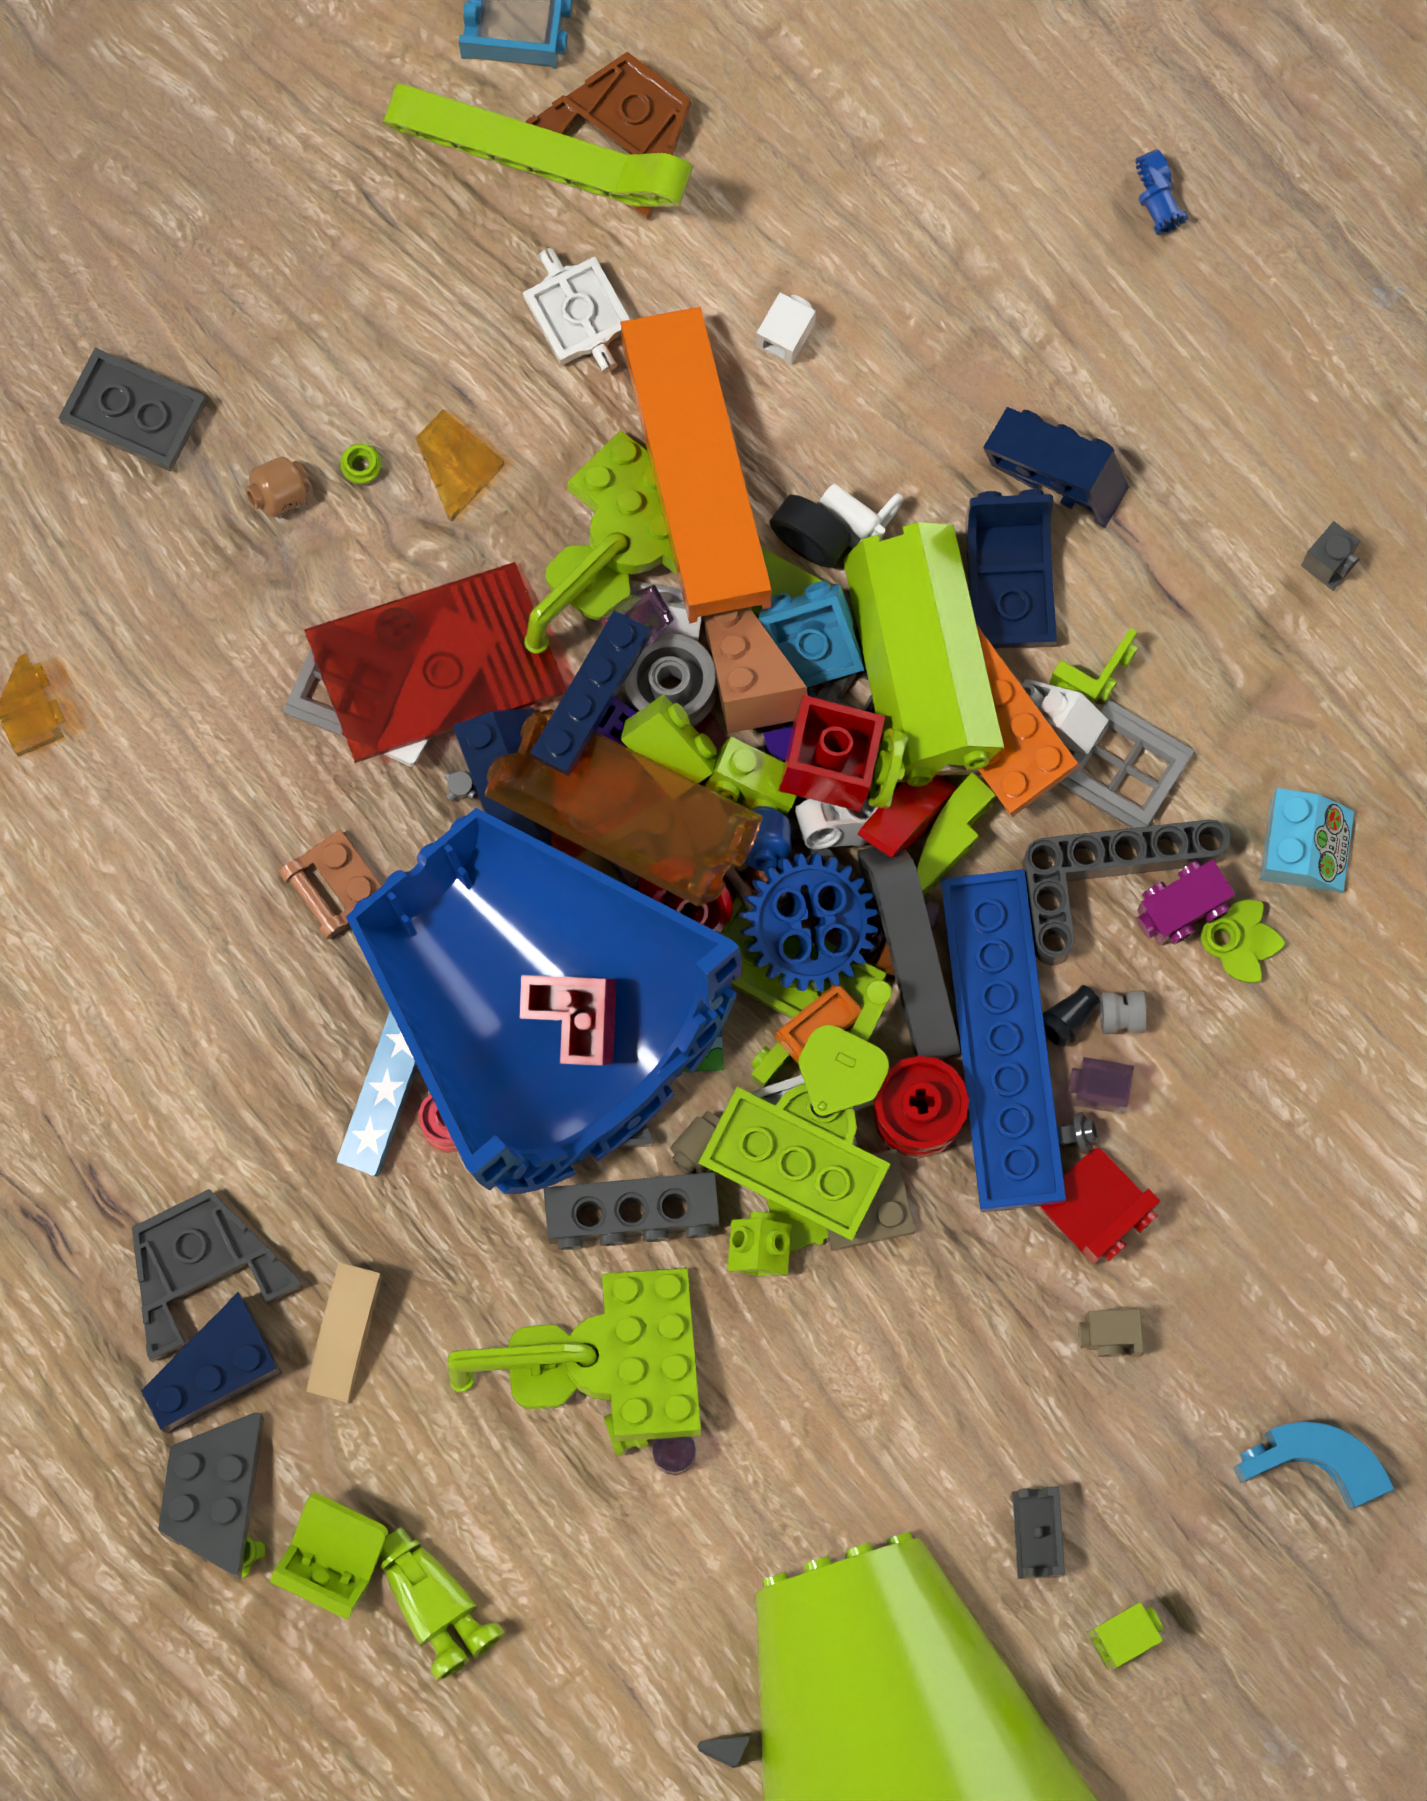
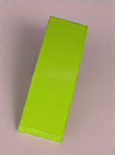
[917,772,996,897]

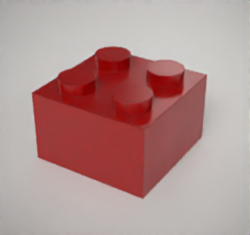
[778,695,885,812]

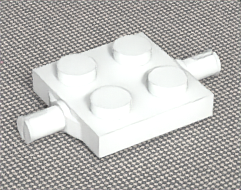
[523,247,630,373]

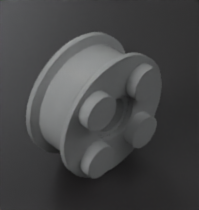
[624,634,718,727]

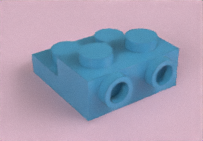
[758,581,865,687]

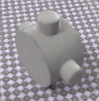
[444,770,477,801]

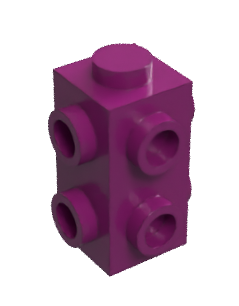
[1136,859,1236,946]

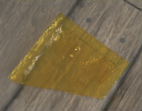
[416,409,505,522]

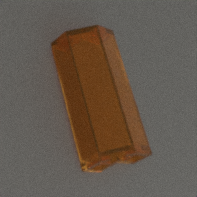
[484,709,763,906]

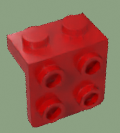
[1039,1148,1160,1266]

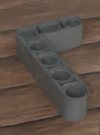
[1022,819,1230,966]
[857,846,960,1060]

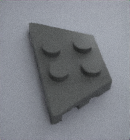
[158,1412,264,1579]

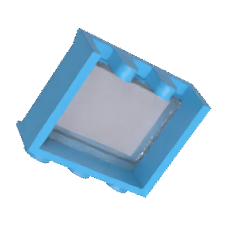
[459,0,572,69]

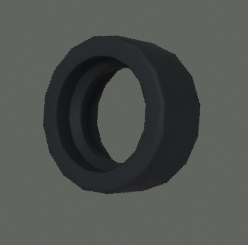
[769,494,851,568]

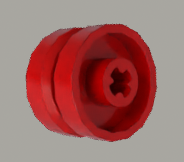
[872,1056,969,1158]

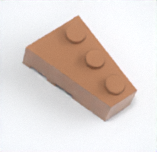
[703,607,808,733]

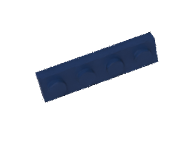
[530,611,652,776]

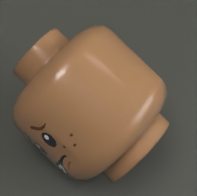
[245,457,310,517]

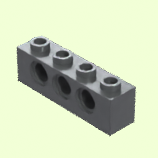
[544,1172,719,1250]

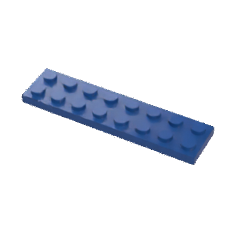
[941,869,1066,1212]

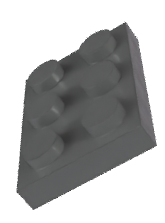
[59,348,207,472]

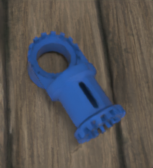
[1135,149,1189,235]

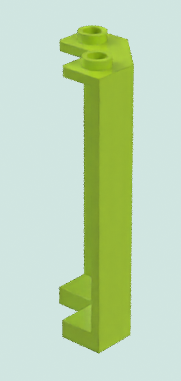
[843,522,1004,786]

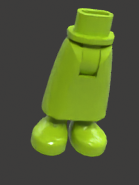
[380,1527,505,1682]

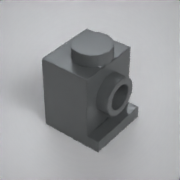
[1301,521,1360,591]

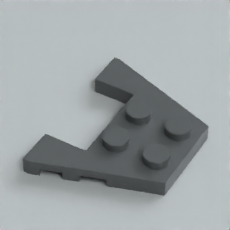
[132,1189,303,1362]

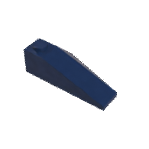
[452,708,552,847]

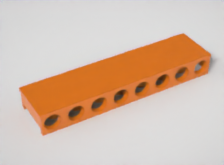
[620,306,772,624]

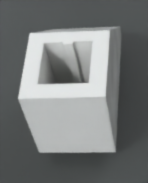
[1022,679,1109,754]

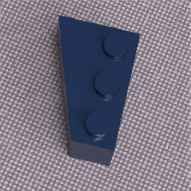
[983,407,1129,528]
[141,1292,282,1434]

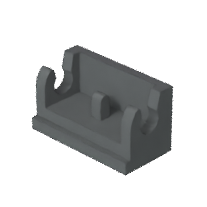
[1012,1486,1065,1579]

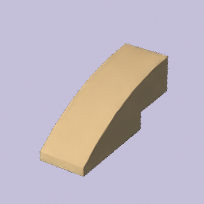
[306,1262,383,1404]

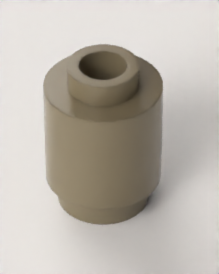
[670,1111,720,1174]

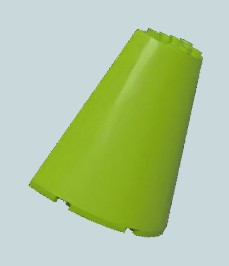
[756,1531,1099,1801]

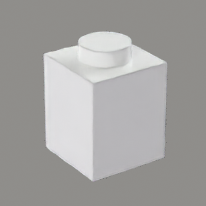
[756,292,816,365]

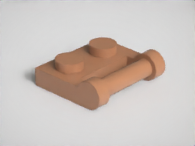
[279,829,382,940]

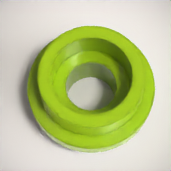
[340,444,382,485]

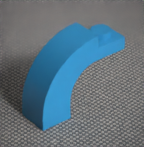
[1233,1422,1394,1510]

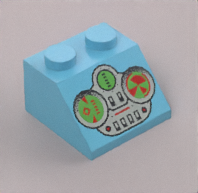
[1259,788,1354,893]

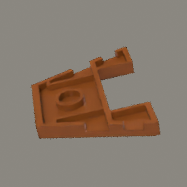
[526,52,692,221]

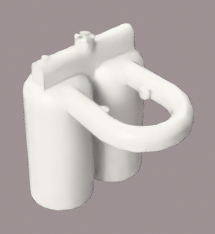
[818,483,904,549]

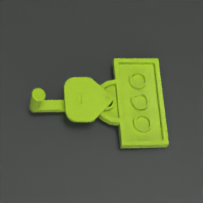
[524,430,677,654]
[698,980,892,1241]
[447,1268,701,1442]

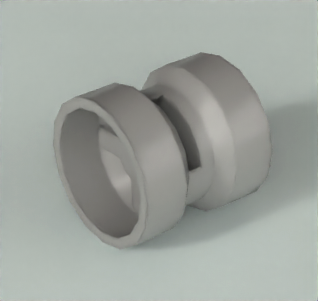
[1099,990,1146,1034]

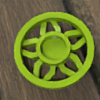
[867,728,908,808]

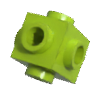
[727,1212,792,1277]

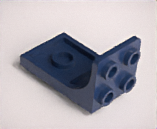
[965,489,1057,649]

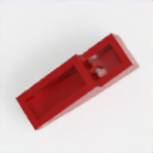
[857,775,958,858]

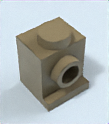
[1078,1309,1143,1357]

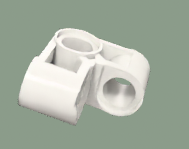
[795,796,878,850]

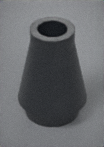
[1043,985,1100,1047]

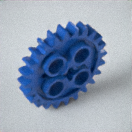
[740,853,878,991]

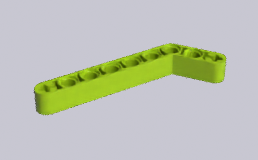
[382,83,693,207]

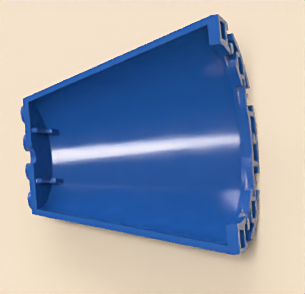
[346,808,742,1194]

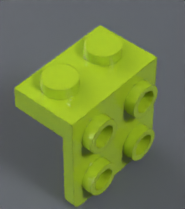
[270,1493,388,1620]

